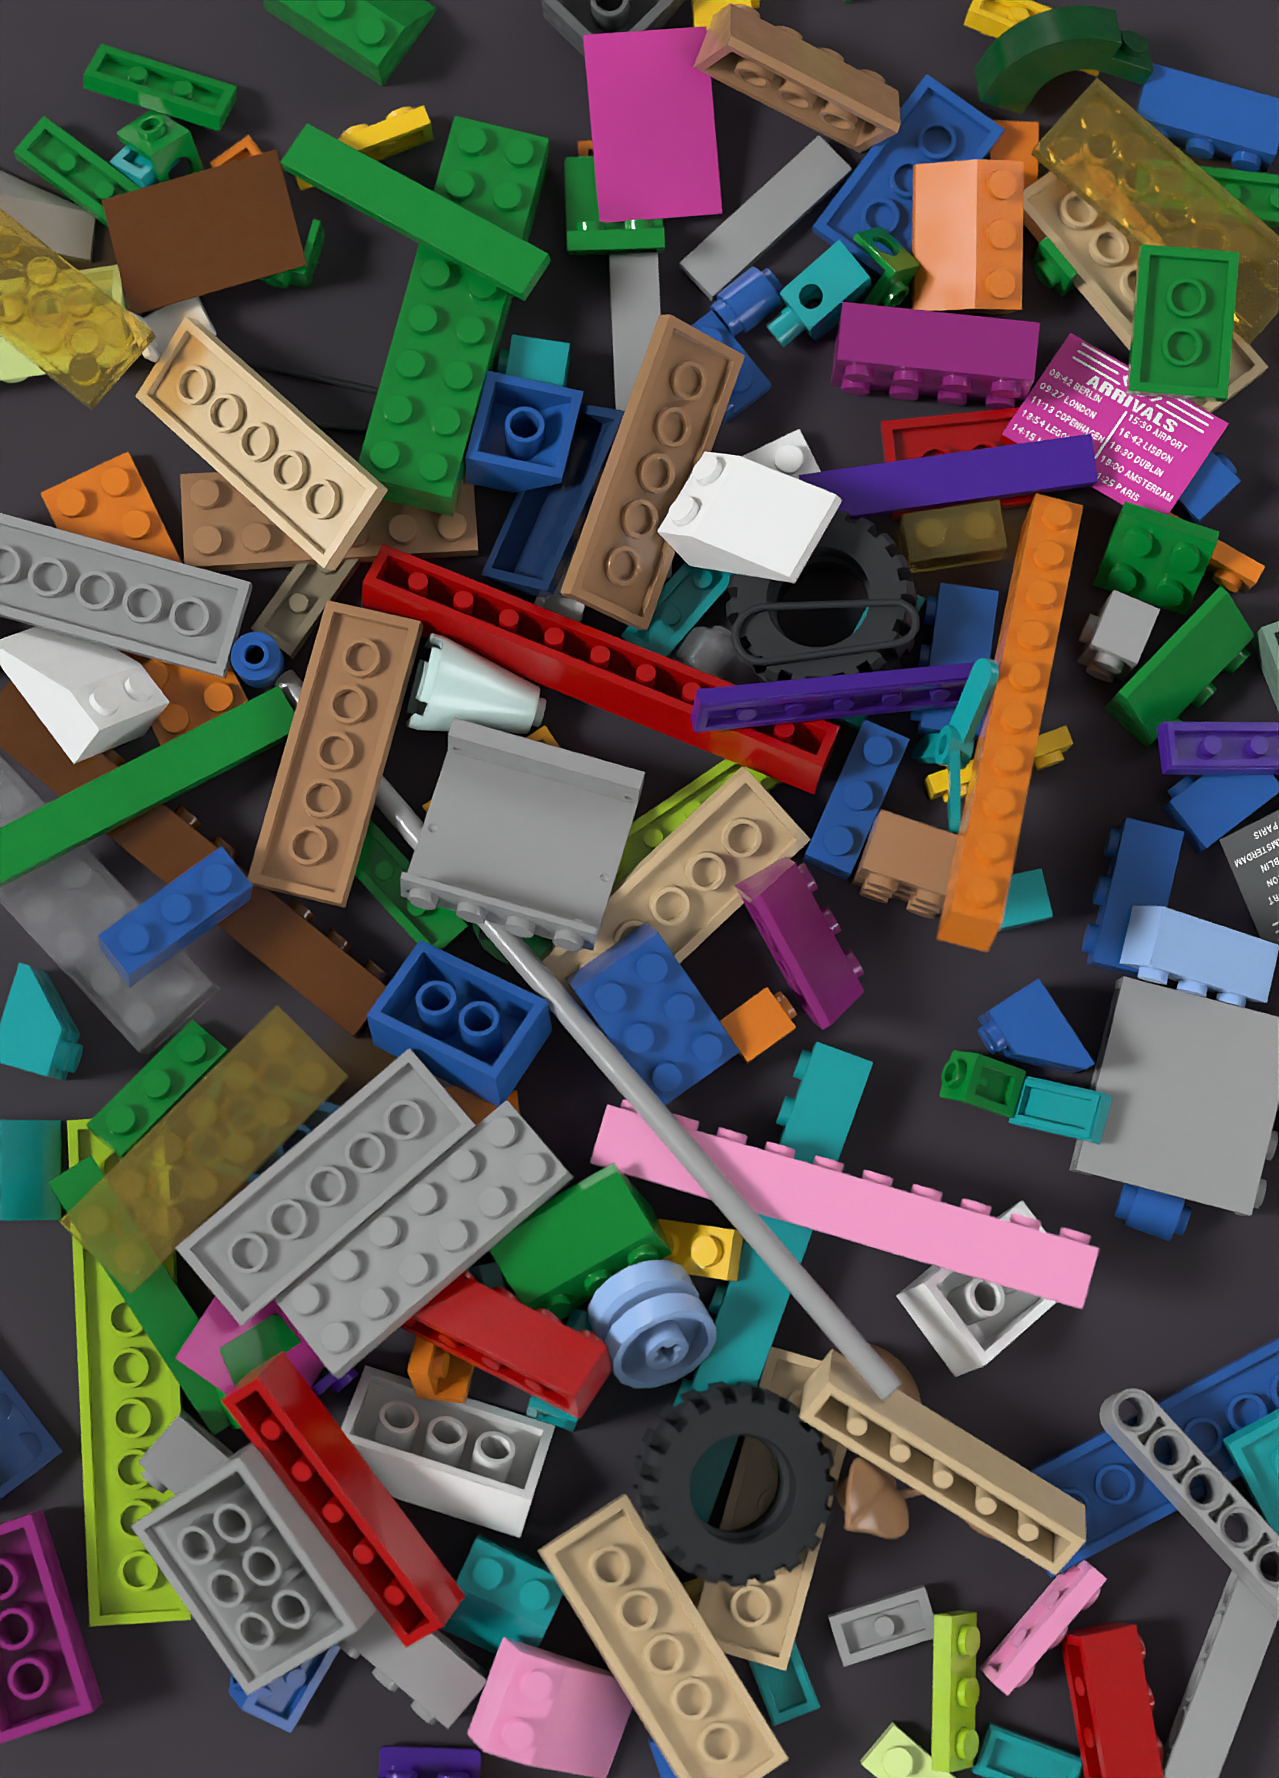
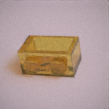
[897,500,1007,573]

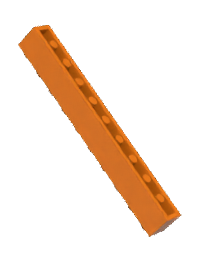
[937,493,1083,952]

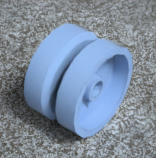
[588,1260,716,1388]

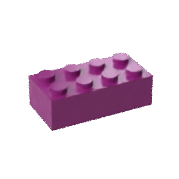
[831,302,1040,410]
[0,1508,103,1744]

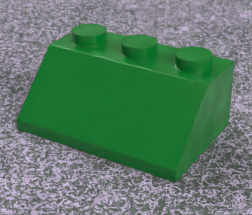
[263,0,436,87]
[1104,586,1255,748]
[489,1163,673,1320]

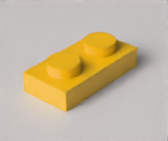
[658,1219,743,1281]

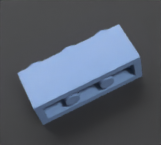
[1120,905,1279,1008]

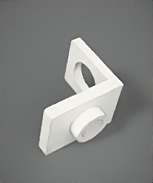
[123,297,217,363]

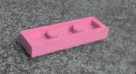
[979,1560,1107,1696]

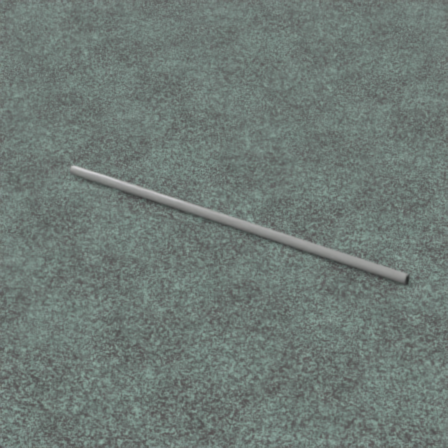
[274,670,902,1401]

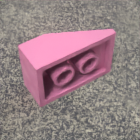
[467,1637,633,1778]

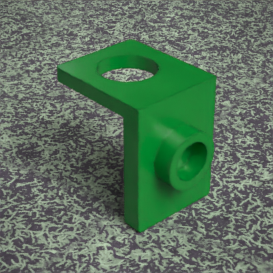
[117,110,204,183]
[260,219,325,289]
[853,227,921,307]
[1031,237,1078,298]

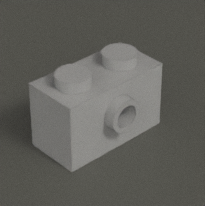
[1077,590,1160,682]

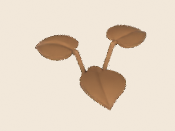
[836,1343,997,1540]

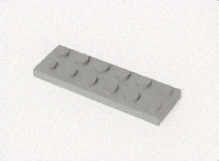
[0,513,253,679]
[176,1048,476,1326]
[274,1100,573,1379]

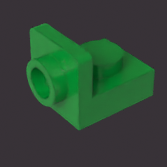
[939,1050,1026,1118]

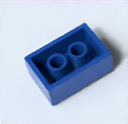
[565,922,740,1105]
[367,940,552,1107]

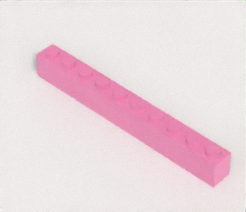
[590,1100,1099,1309]

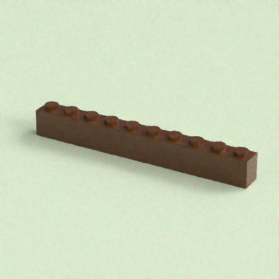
[0,680,391,1039]

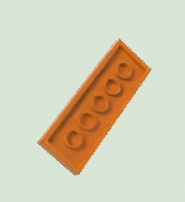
[40,452,249,745]

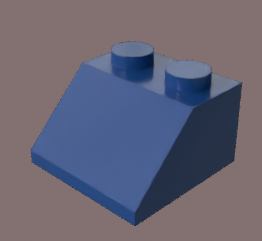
[465,371,584,493]
[977,979,1095,1074]

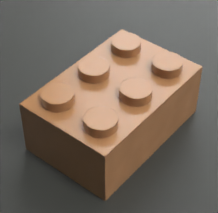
[851,810,958,919]

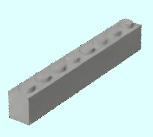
[138,1410,488,1729]

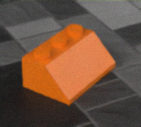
[911,159,1024,315]

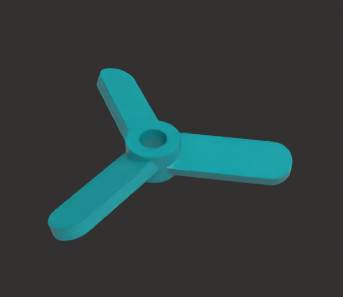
[911,658,999,835]

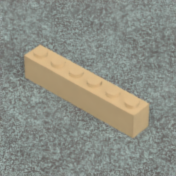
[799,1349,1086,1575]

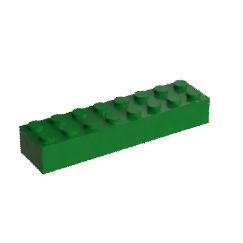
[358,116,549,516]

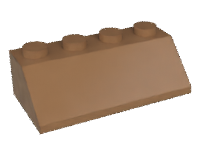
[693,3,901,153]

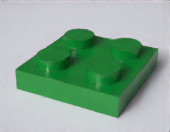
[1093,501,1219,615]

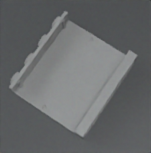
[400,718,645,952]
[1069,976,1279,1216]

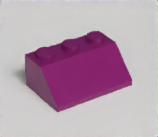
[734,856,864,1030]

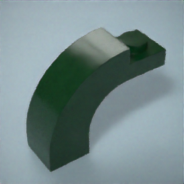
[974,5,1154,114]

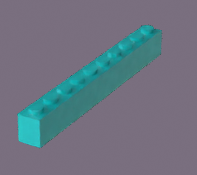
[673,1042,873,1523]

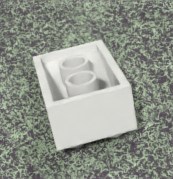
[657,452,842,583]
[0,627,169,764]
[896,1200,1056,1377]

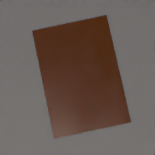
[102,149,307,314]

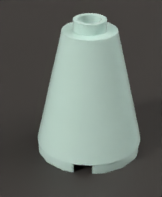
[406,633,546,734]

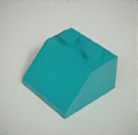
[0,962,83,1081]
[0,1120,63,1221]
[441,1533,563,1655]

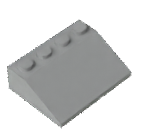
[131,1443,377,1696]

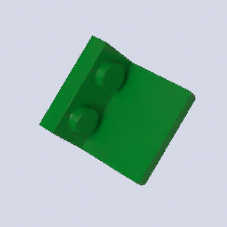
[564,156,665,256]

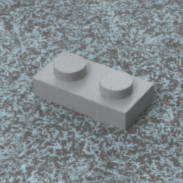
[827,1585,934,1667]

